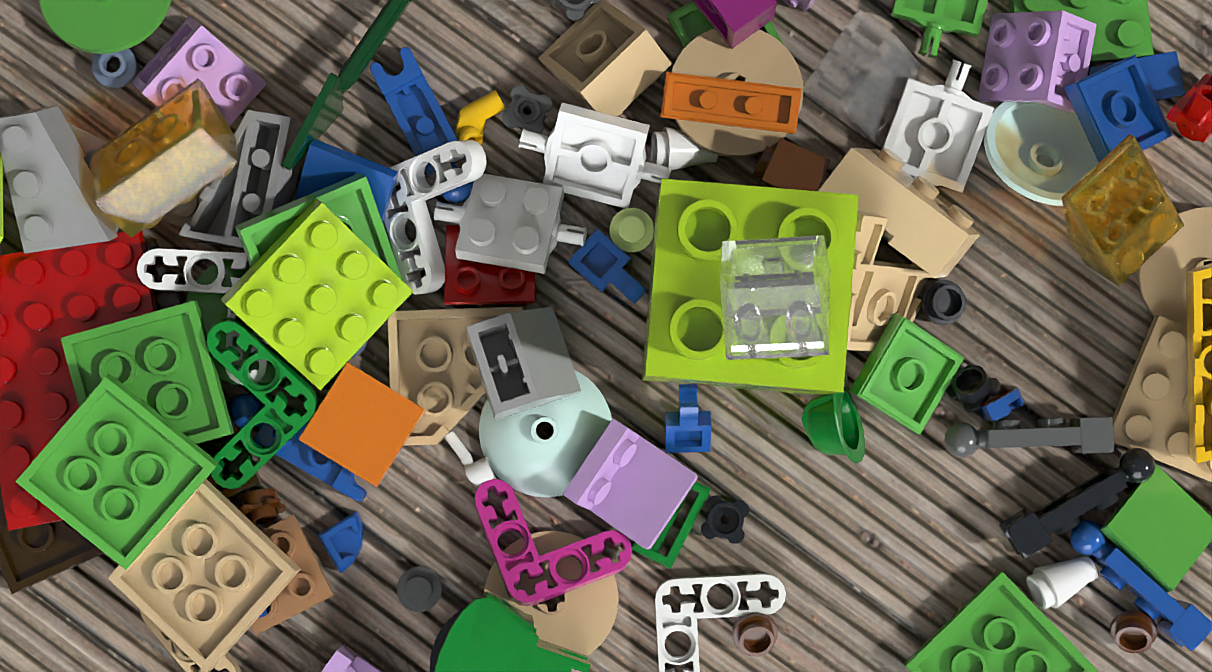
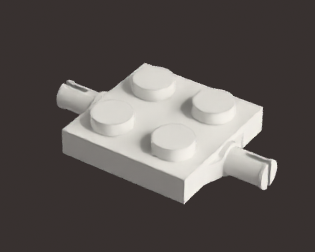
[881,59,994,193]
[519,102,672,209]
[434,174,587,274]

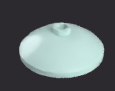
[984,102,1119,206]
[479,370,612,497]

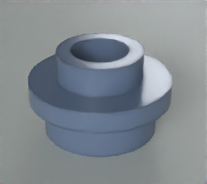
[92,49,138,89]

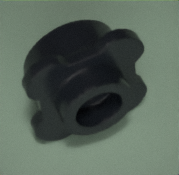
[947,365,1001,412]
[701,495,749,544]

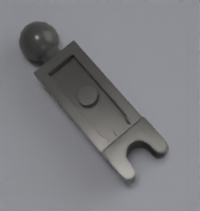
[944,417,1114,458]

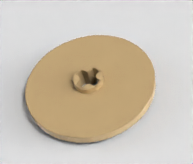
[672,28,803,158]
[1138,207,1212,326]
[484,531,619,656]

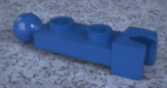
[370,47,474,204]
[228,393,367,502]
[1070,520,1212,651]

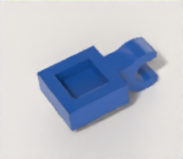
[568,229,646,304]
[665,384,711,453]

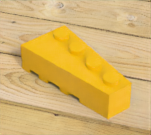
[1186,264,1212,464]

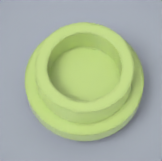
[610,208,654,253]

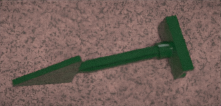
[281,0,459,171]

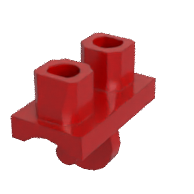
[1165,73,1212,143]

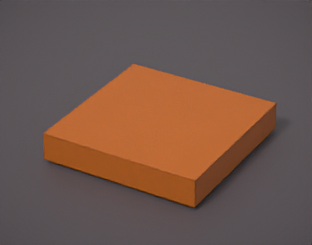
[299,362,425,488]

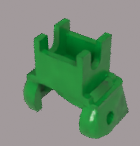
[434,591,591,672]

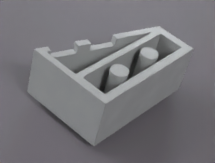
[0,106,129,254]
[179,110,303,250]

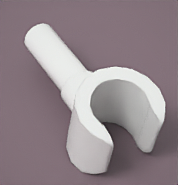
[445,431,496,486]

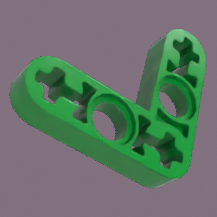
[207,317,317,489]

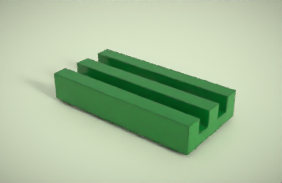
[631,481,711,569]

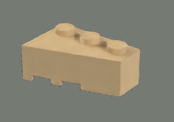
[818,147,980,278]

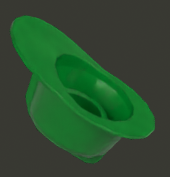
[801,371,865,463]

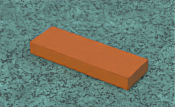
[660,72,802,134]

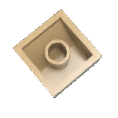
[538,0,672,117]

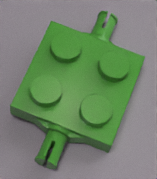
[890,0,988,58]

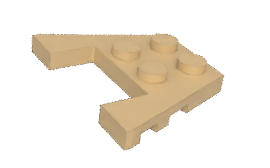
[847,210,934,351]

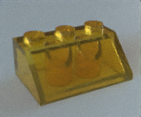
[93,78,238,237]

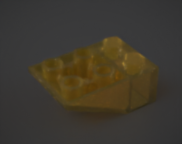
[1062,134,1185,286]

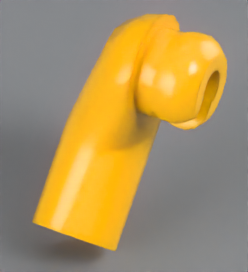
[454,90,506,145]

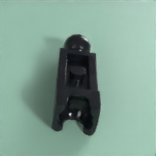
[999,448,1155,558]

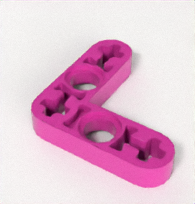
[475,479,632,606]

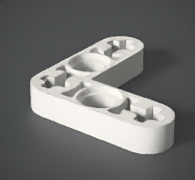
[384,140,487,295]
[137,248,269,385]
[655,573,786,672]

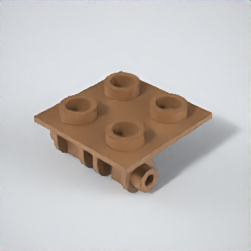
[251,514,334,635]

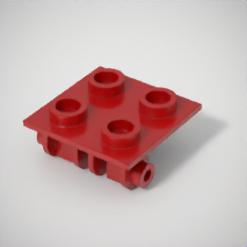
[444,225,536,307]

